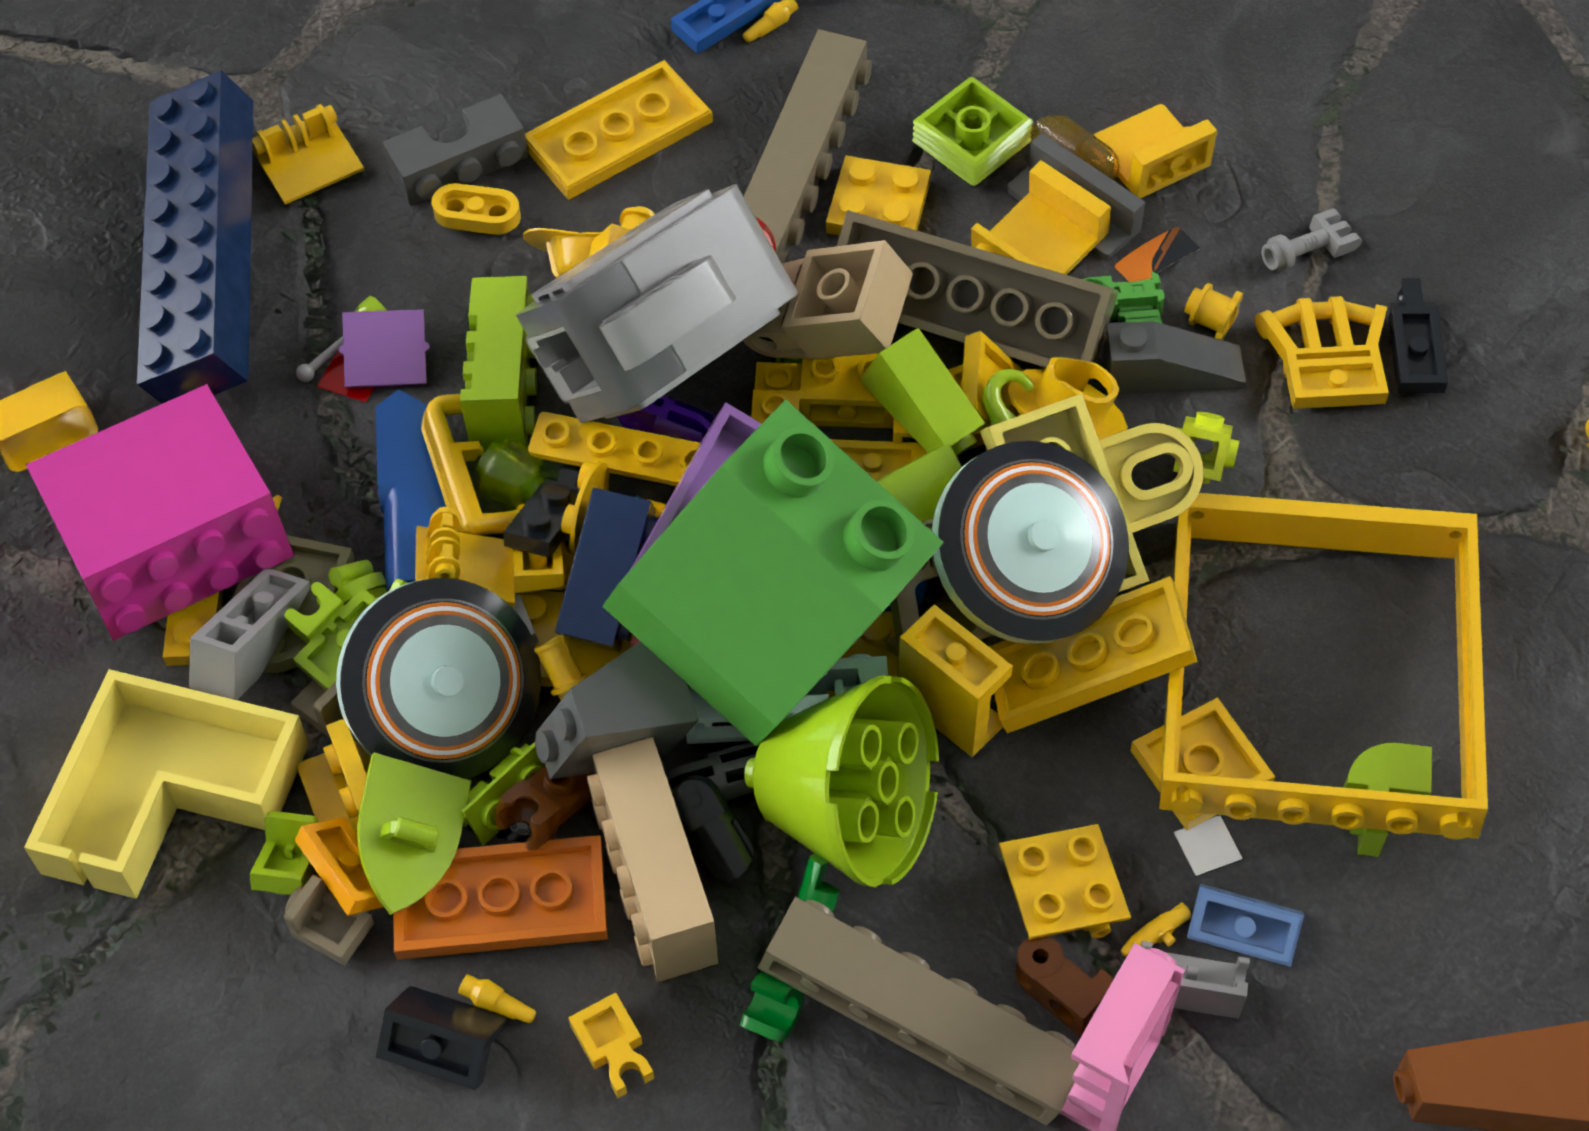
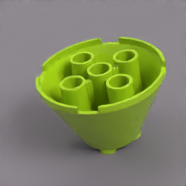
[744,675,939,888]

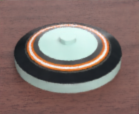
[932,441,1129,644]
[336,578,541,779]

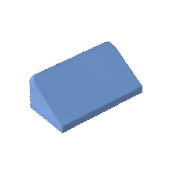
[1187,884,1304,967]

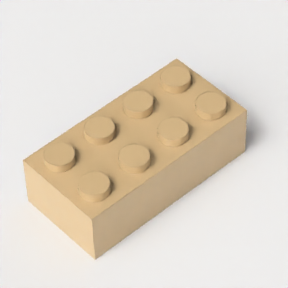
[587,737,718,982]

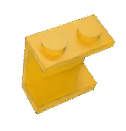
[971,160,1111,275]

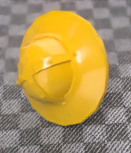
[1008,357,1128,440]

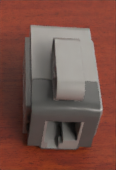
[516,184,798,423]

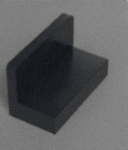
[376,986,507,1090]

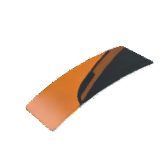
[1115,227,1200,282]

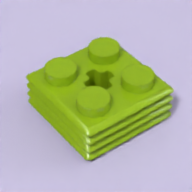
[912,77,1034,186]

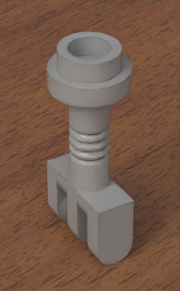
[1261,208,1362,272]

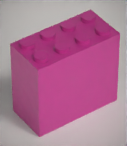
[26,384,294,641]

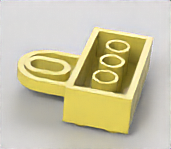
[980,393,1203,592]

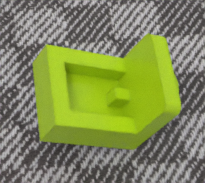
[250,811,318,895]

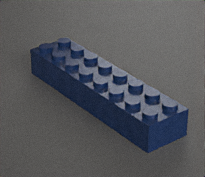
[137,70,253,404]

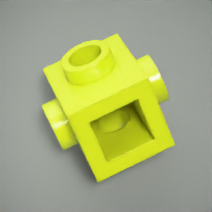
[1167,412,1239,484]

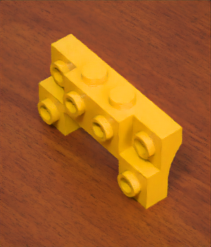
[751,353,913,444]

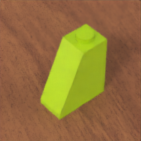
[860,328,985,457]

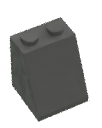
[535,641,699,780]

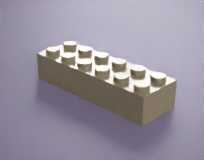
[837,210,1119,379]

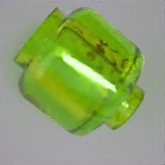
[475,439,546,510]

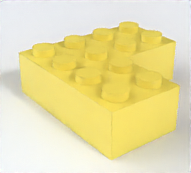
[24,669,309,899]

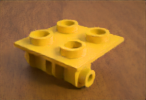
[252,104,365,205]
[415,507,515,607]
[999,824,1131,940]

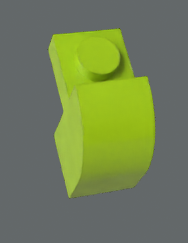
[1343,743,1432,857]

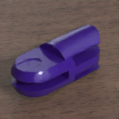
[618,396,716,443]

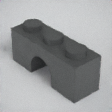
[382,93,528,206]

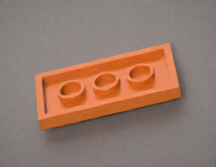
[393,835,608,960]

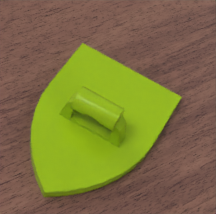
[357,753,471,915]

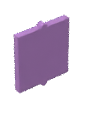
[339,309,430,389]

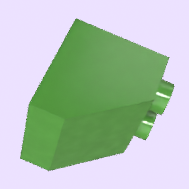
[602,399,944,747]

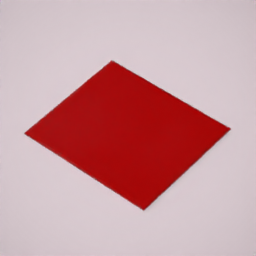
[316,352,375,403]

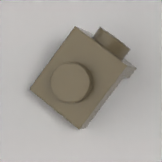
[284,875,374,966]

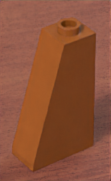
[1393,1020,1589,1131]

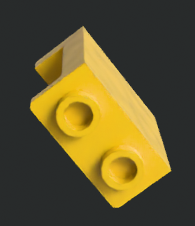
[898,604,1013,757]

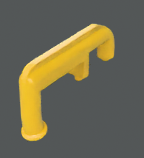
[421,394,525,535]

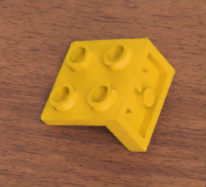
[1091,104,1217,199]

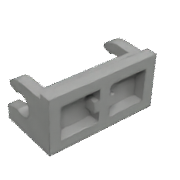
[1140,941,1250,1019]

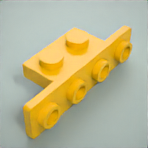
[528,412,700,486]

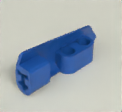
[375,389,446,592]

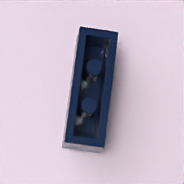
[555,488,659,652]

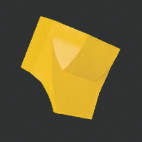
[513,540,575,595]

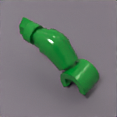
[740,854,840,1042]

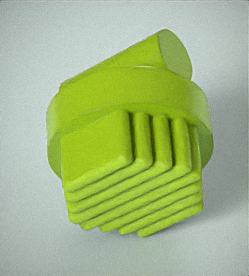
[328,559,387,605]

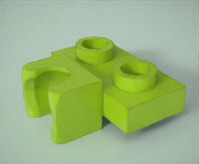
[284,582,376,691]

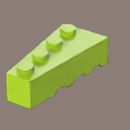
[460,276,538,455]

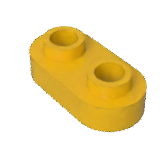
[431,183,521,235]

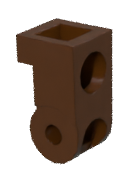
[1015,936,1114,1038]

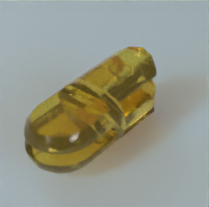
[1031,115,1120,181]

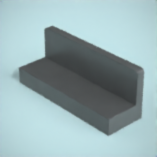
[1007,133,1146,260]

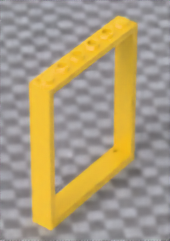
[1159,493,1488,840]

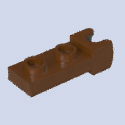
[495,766,596,851]

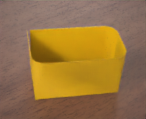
[0,371,98,472]

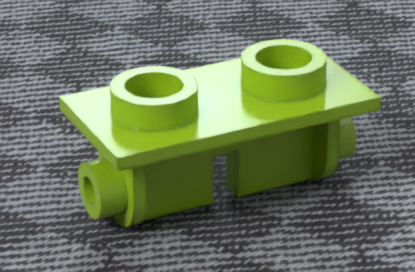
[461,742,546,846]

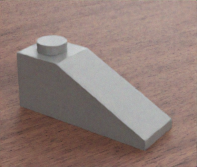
[189,568,310,700]

